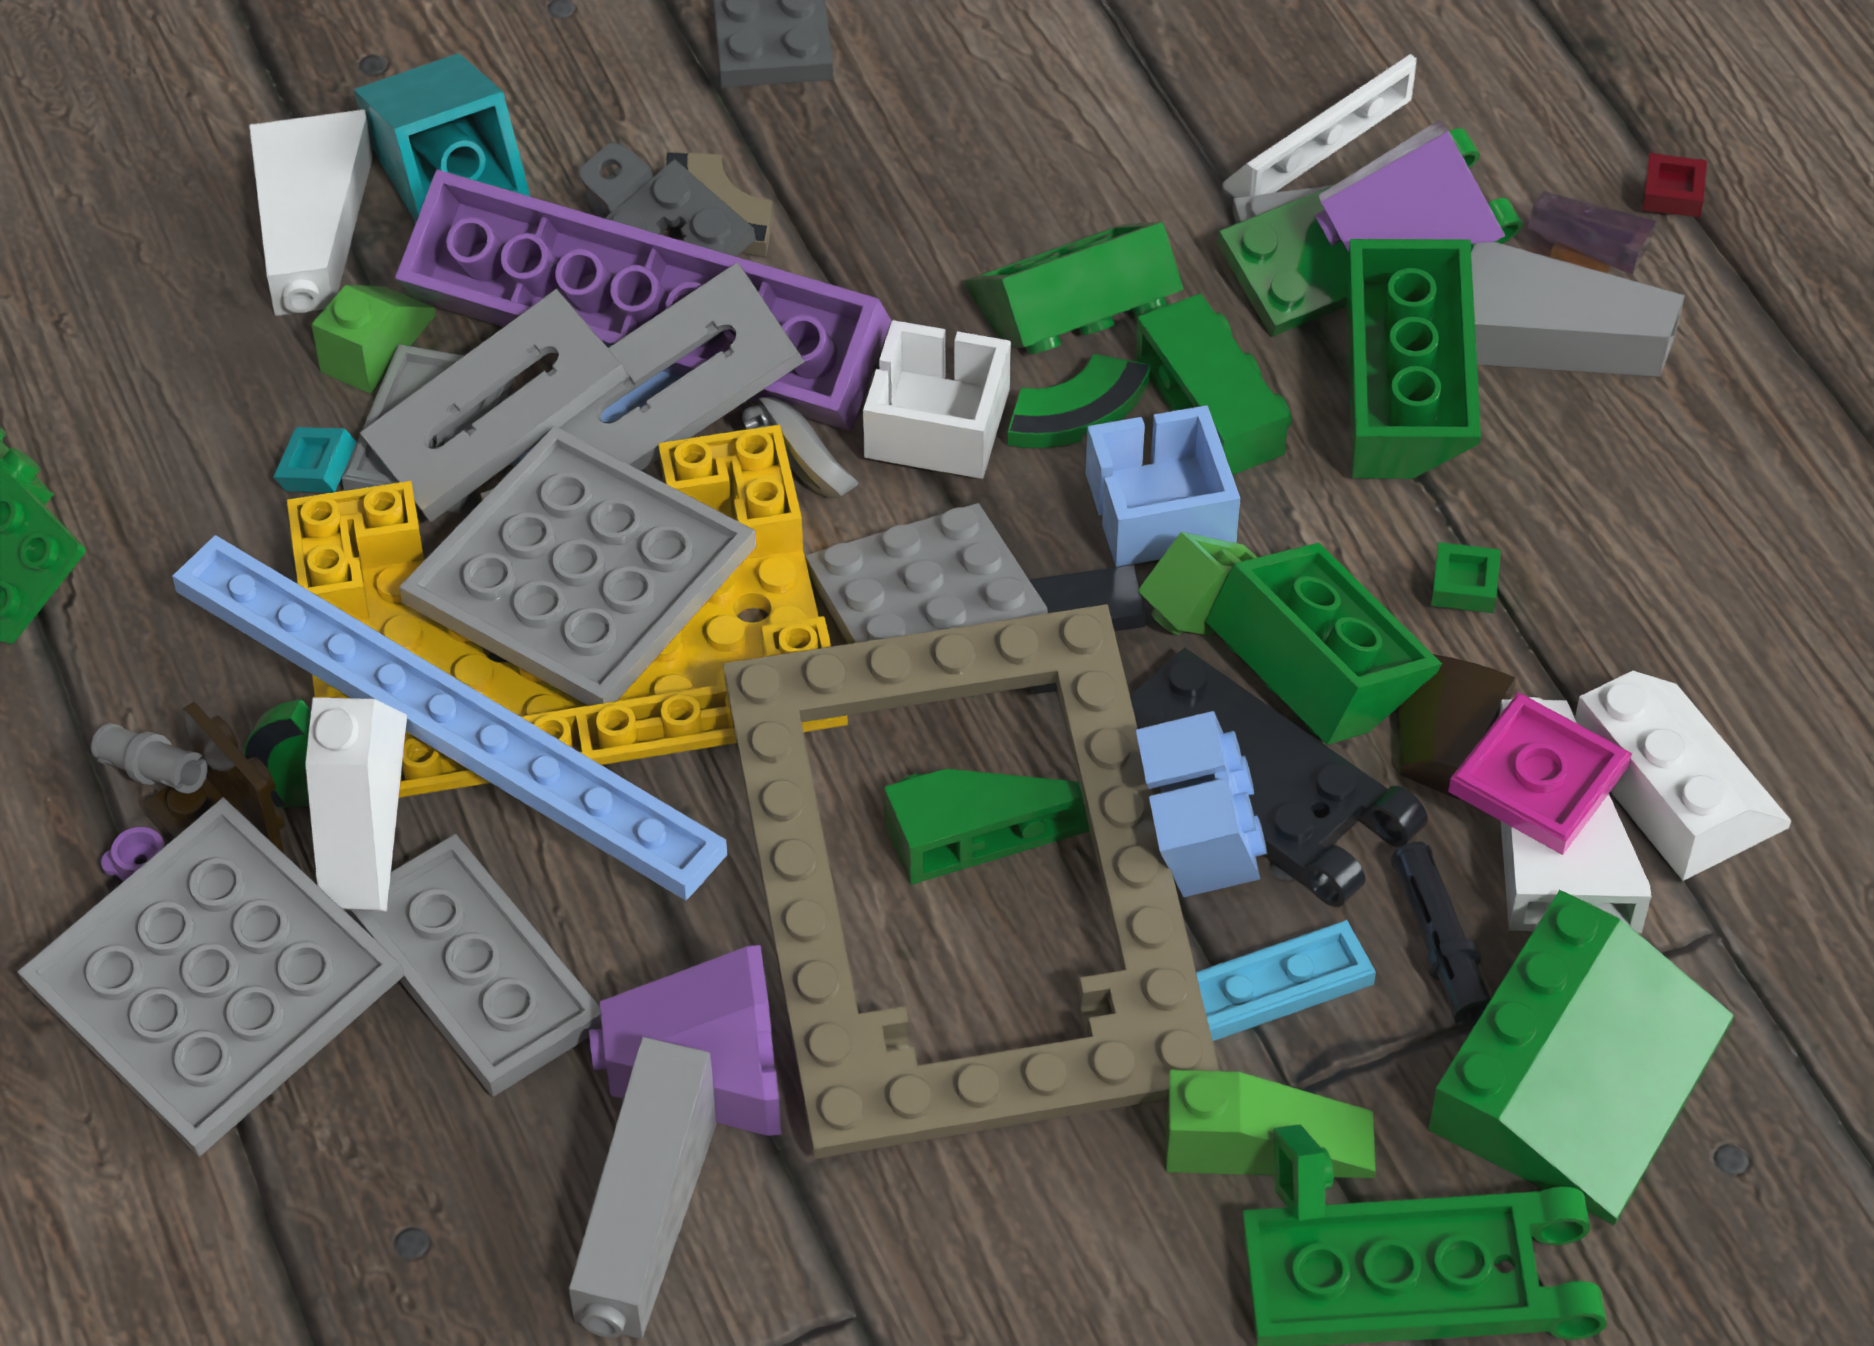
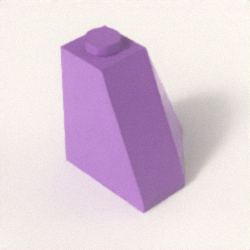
[1315,120,1505,252]
[589,945,781,1136]

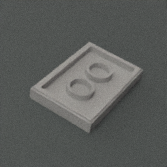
[342,344,515,514]

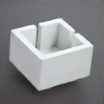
[863,320,1011,479]

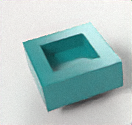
[274,427,357,493]

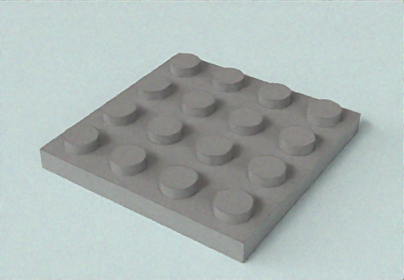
[399,426,756,706]
[18,797,404,1157]

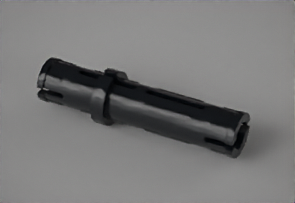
[1390,841,1492,1027]

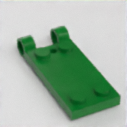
[1216,128,1523,337]
[1242,1187,1607,1346]

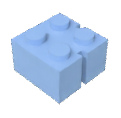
[1085,405,1240,567]
[1136,711,1267,897]

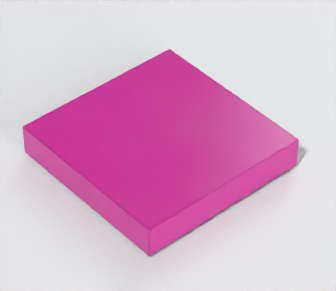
[1448,692,1632,855]

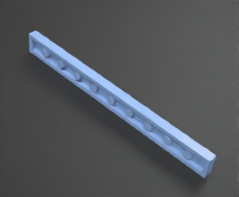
[172,535,727,901]

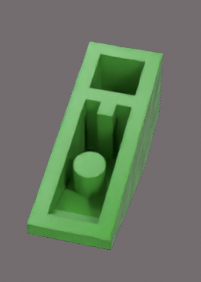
[1166,1070,1375,1178]

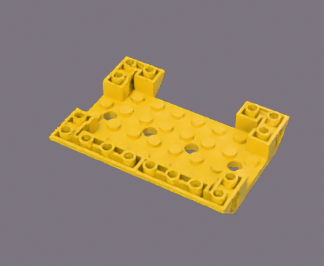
[287,425,848,798]

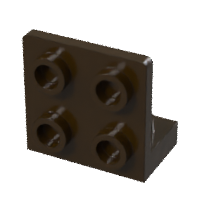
[143,702,285,855]

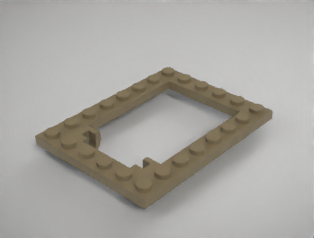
[723,604,1220,1159]

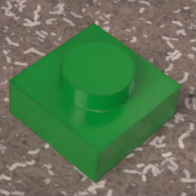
[1431,542,1501,614]
[1274,1124,1333,1221]

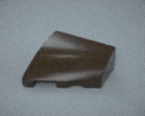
[1397,654,1516,800]

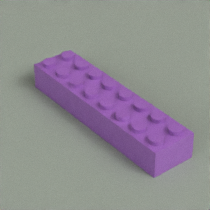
[395,169,891,431]

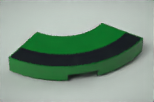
[1007,354,1151,448]
[244,699,311,808]

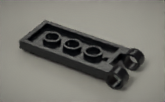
[1130,647,1428,907]

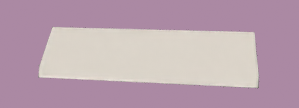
[1223,54,1416,198]

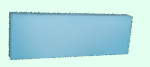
[1196,920,1376,1041]

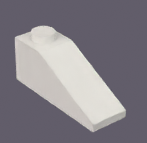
[306,698,407,912]

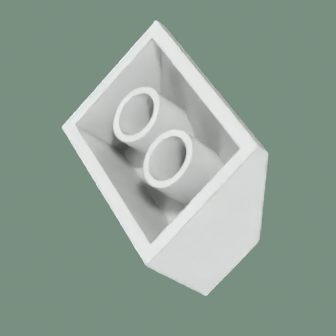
[1575,671,1791,881]

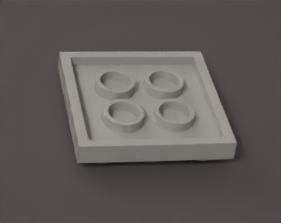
[805,503,1048,644]

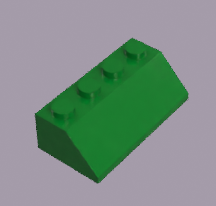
[1346,239,1481,479]

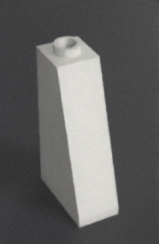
[250,109,373,316]
[1498,697,1651,933]

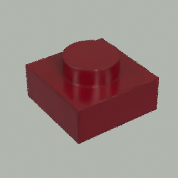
[1642,153,1707,218]

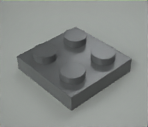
[714,0,833,88]

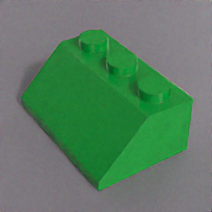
[965,222,1184,355]
[1205,542,1442,745]

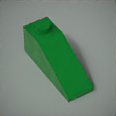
[884,769,1090,885]

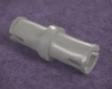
[91,723,207,794]

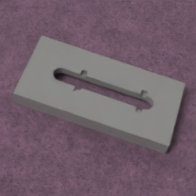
[560,262,804,471]
[360,289,628,522]

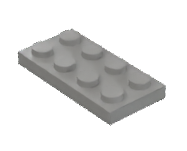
[346,834,602,1097]

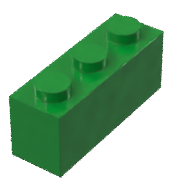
[1135,293,1292,475]

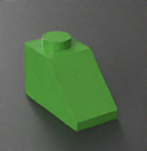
[311,285,436,394]
[1138,532,1257,636]

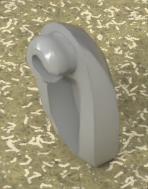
[742,397,859,498]

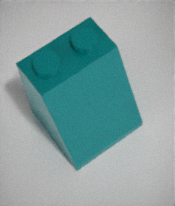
[353,53,531,223]

